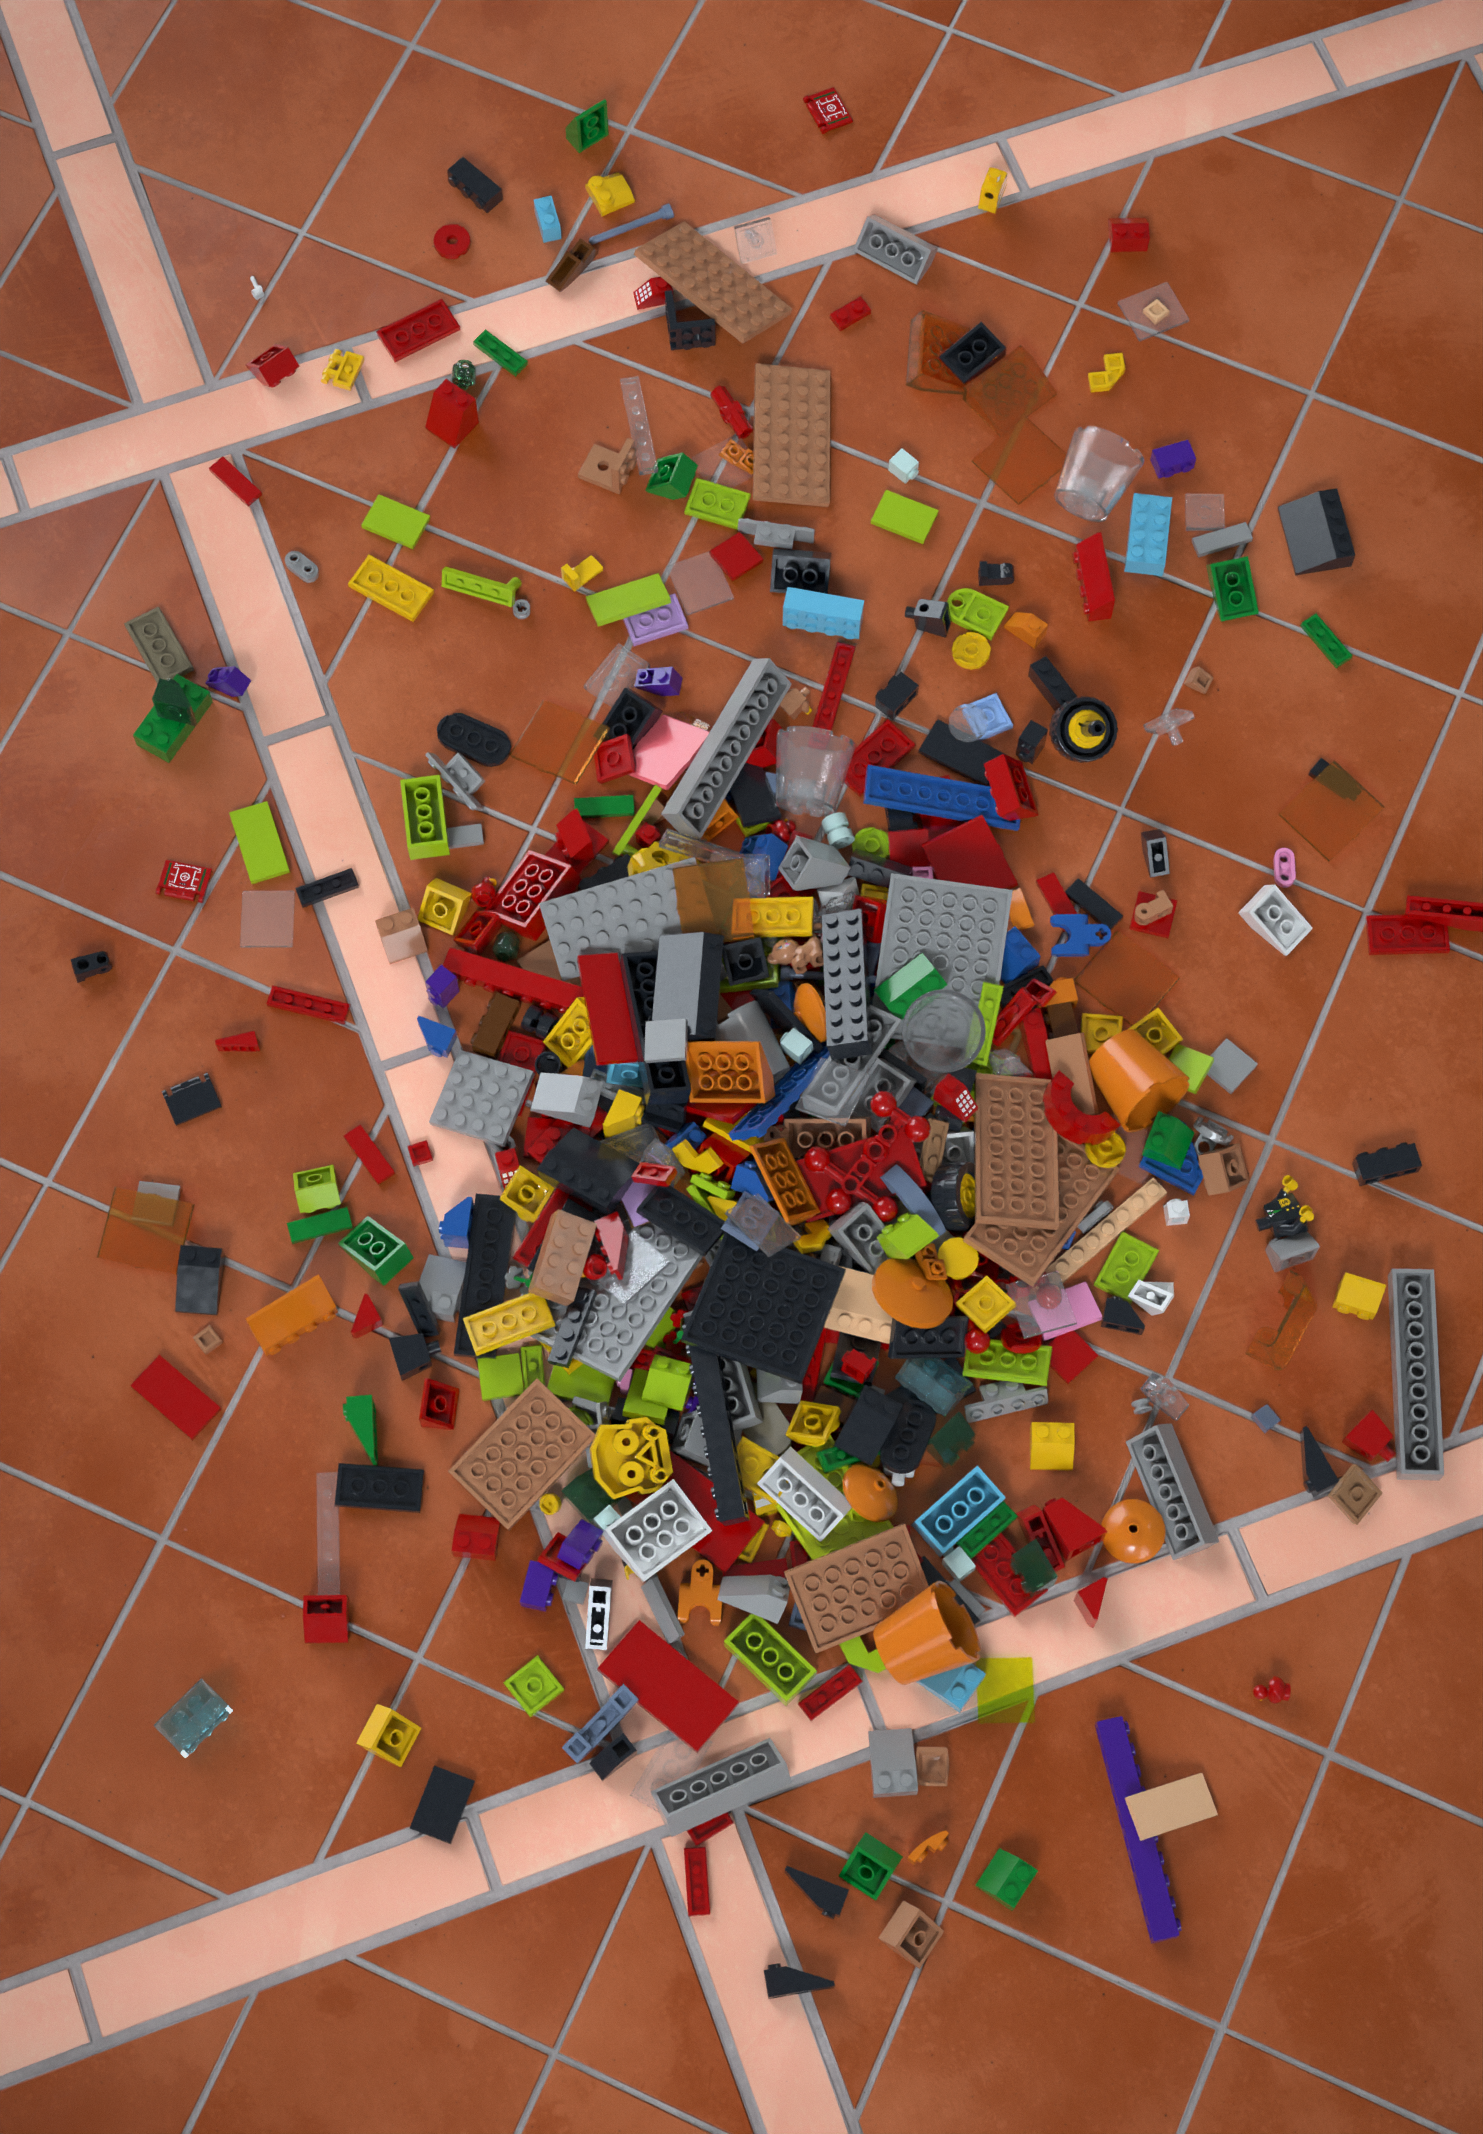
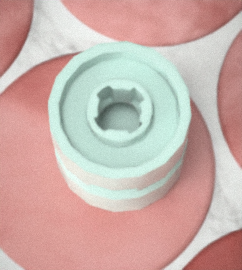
[821,812,855,849]

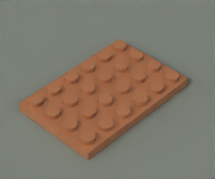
[448,1379,595,1531]
[784,1523,929,1654]

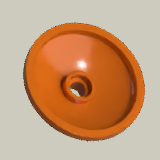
[793,983,827,1043]
[843,1463,898,1522]
[1101,1499,1165,1564]

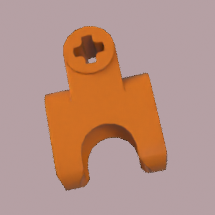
[678,1560,722,1626]

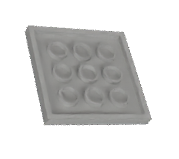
[429,1050,535,1147]

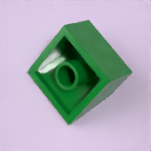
[645,452,698,500]
[1142,1111,1195,1170]
[839,1832,903,1901]
[975,1848,1038,1911]

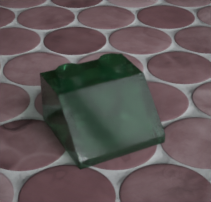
[152,678,197,726]
[927,1412,976,1468]
[561,1468,622,1525]
[1009,1539,1058,1598]

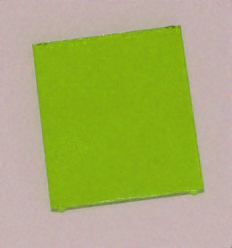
[976,1657,1035,1724]

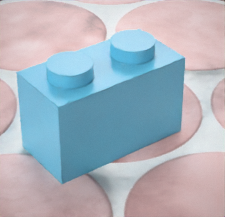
[534,196,561,243]

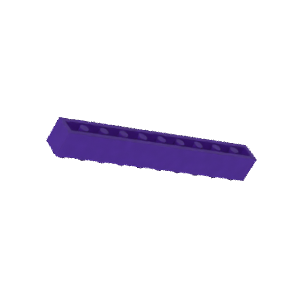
[1095,1716,1182,1944]

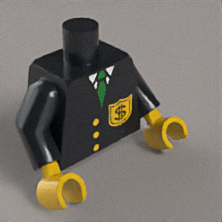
[1255,1175,1314,1238]

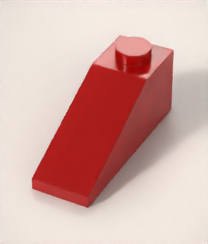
[1016,1505,1065,1576]

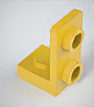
[561,555,603,592]

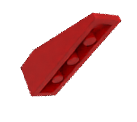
[1405,895,1483,932]
[1018,1008,1052,1080]

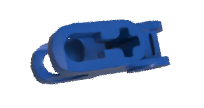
[1050,914,1111,957]

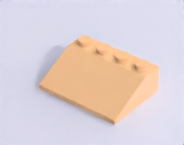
[824,1265,892,1344]

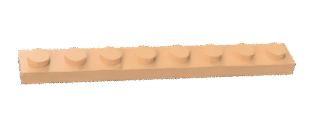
[1036,1178,1167,1290]

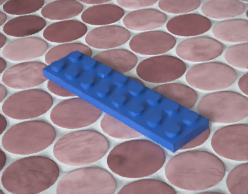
[863,765,1020,831]
[729,1040,830,1141]

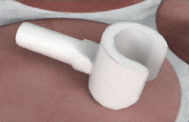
[250,276,264,300]

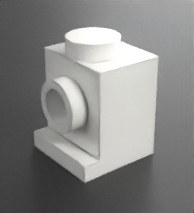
[1163,1199,1190,1226]

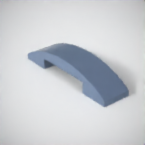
[880,1164,946,1243]
[562,1684,639,1763]

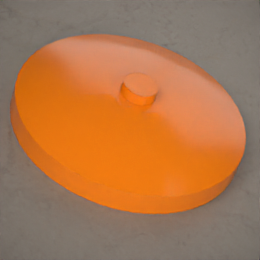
[872,1258,953,1329]

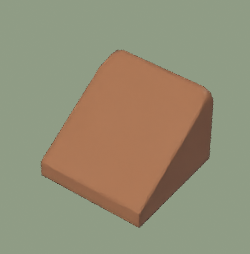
[1184,666,1213,694]
[643,799,665,825]

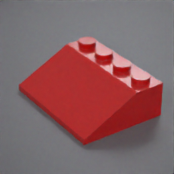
[484,850,582,941]

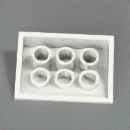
[602,1479,712,1582]

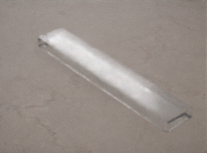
[620,376,658,475]
[317,1472,340,1595]

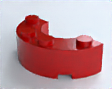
[1043,1070,1121,1145]

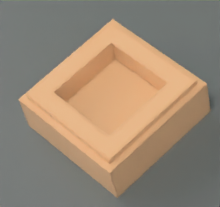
[1143,299,1170,325]

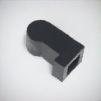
[978,561,1015,586]
[71,951,112,983]

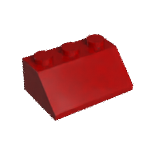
[984,754,1039,821]

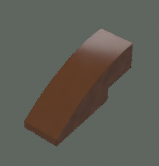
[545,238,598,292]

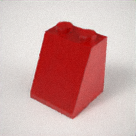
[425,379,479,449]
[691,1133,755,1185]
[1042,1497,1107,1561]

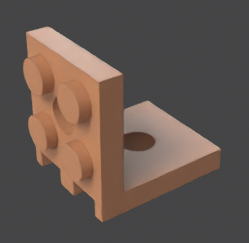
[578,438,637,495]

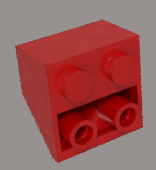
[303,1595,349,1644]

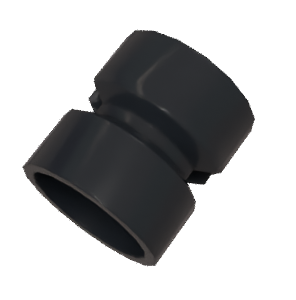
[521,1004,559,1040]
[534,1052,565,1076]

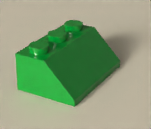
[874,953,948,1020]

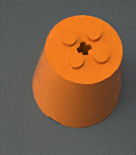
[1089,1029,1190,1132]
[873,1581,981,1685]

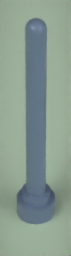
[589,203,674,244]
[781,965,877,983]

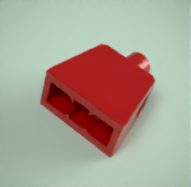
[1342,1410,1396,1462]

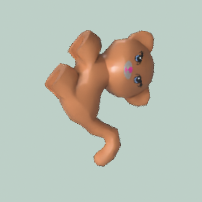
[766,922,824,974]

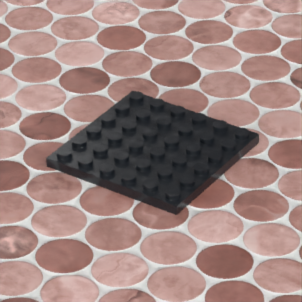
[681,1232,846,1385]

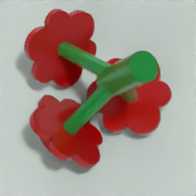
[663,1309,690,1355]

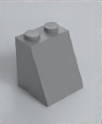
[778,836,851,891]
[670,1410,742,1467]

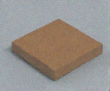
[1327,1464,1383,1525]

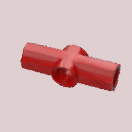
[710,386,753,439]

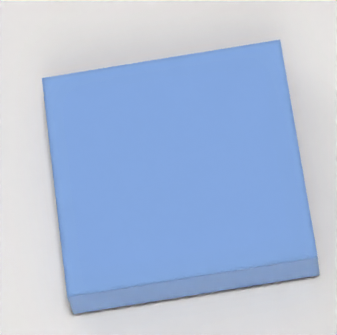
[961,693,1013,741]

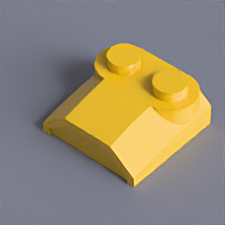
[585,172,635,216]
[1127,1008,1183,1055]
[500,1166,555,1222]
[785,1400,841,1447]

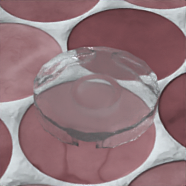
[949,704,988,742]

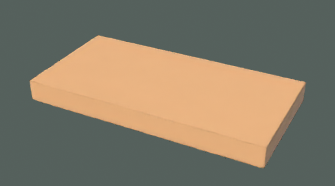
[1125,1773,1218,1841]

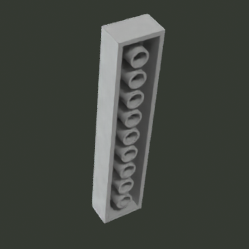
[661,658,792,839]
[1388,1269,1444,1481]

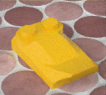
[543,997,593,1068]

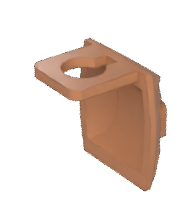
[915,1747,949,1786]

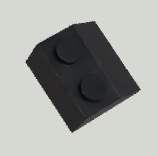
[722,936,770,986]

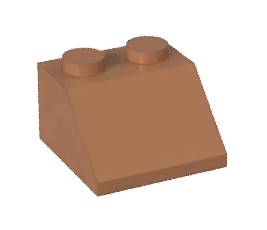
[375,908,428,964]
[1198,1143,1250,1196]
[879,1901,944,1969]

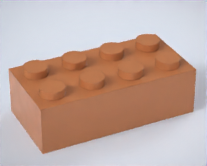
[528,1209,597,1306]

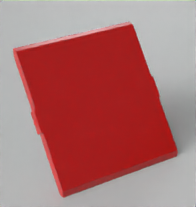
[921,815,1018,890]

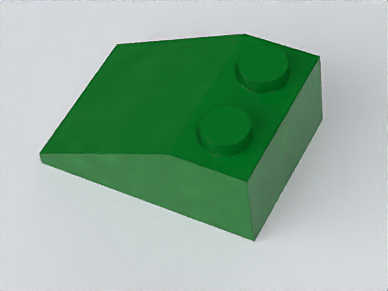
[565,99,609,153]
[1206,556,1259,622]
[338,1216,414,1286]
[343,1395,378,1466]

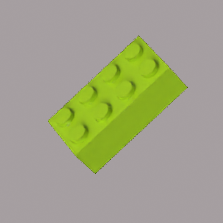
[400,775,450,860]
[724,1613,817,1706]

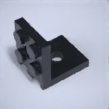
[665,290,715,350]

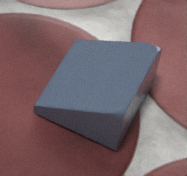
[765,772,781,800]
[1251,1404,1281,1433]

